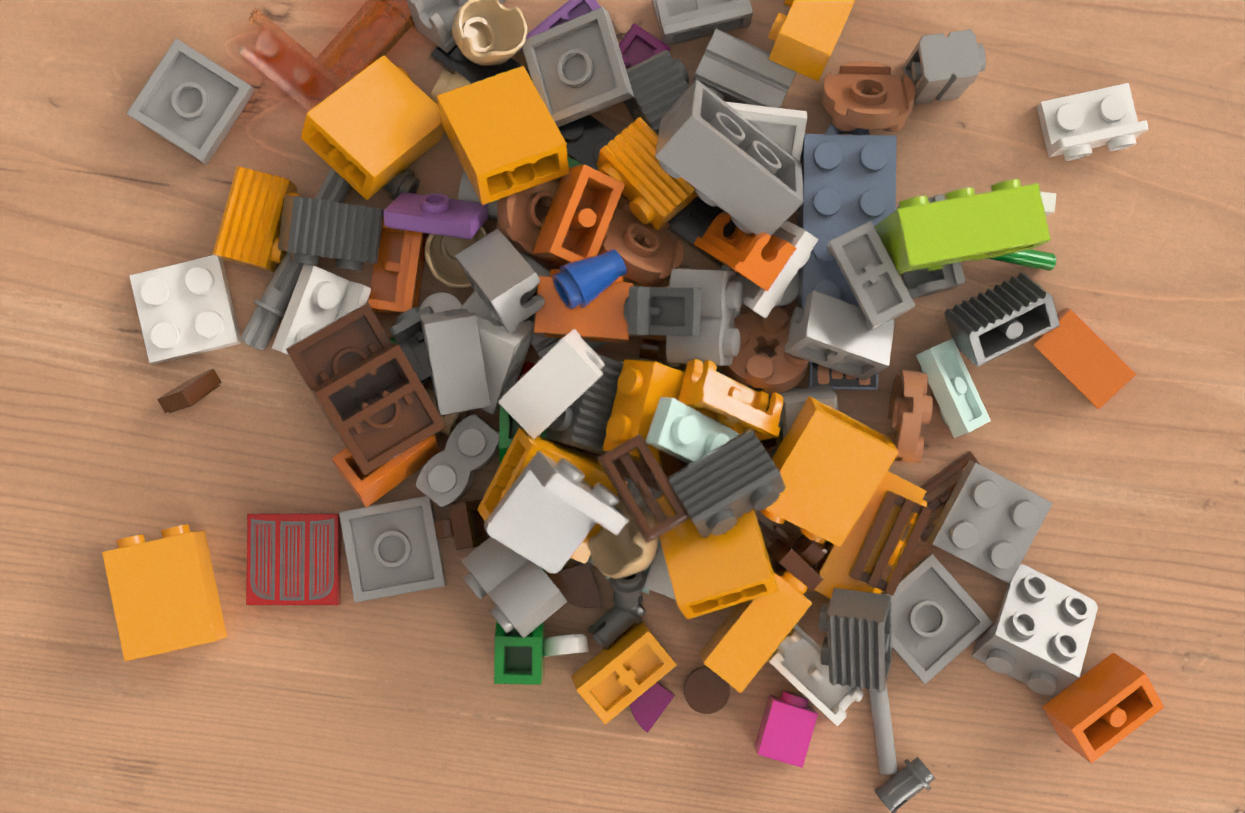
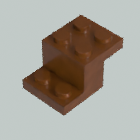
[285,303,447,475]

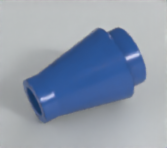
[552,249,627,310]

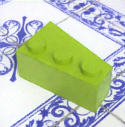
[874,179,1051,275]

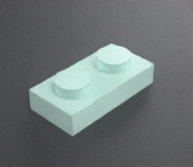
[916,339,991,438]
[646,397,738,465]

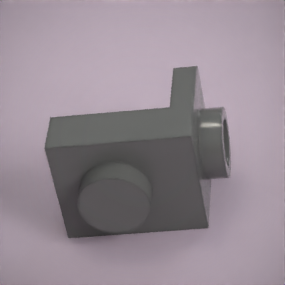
[624,286,701,336]
[390,306,434,385]

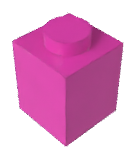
[754,691,818,768]

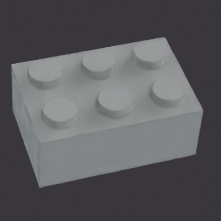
[655,79,803,236]

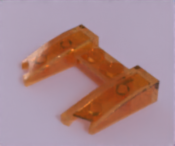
[239,0,417,112]

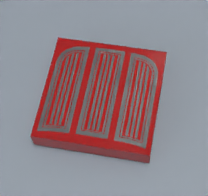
[246,513,341,605]

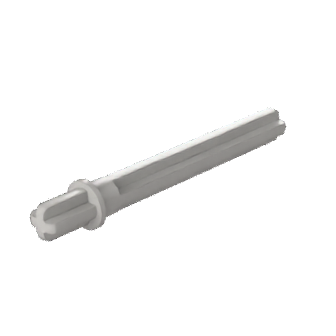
[241,167,352,351]

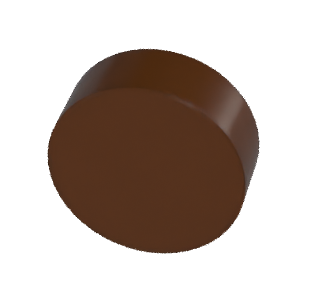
[683,666,730,714]

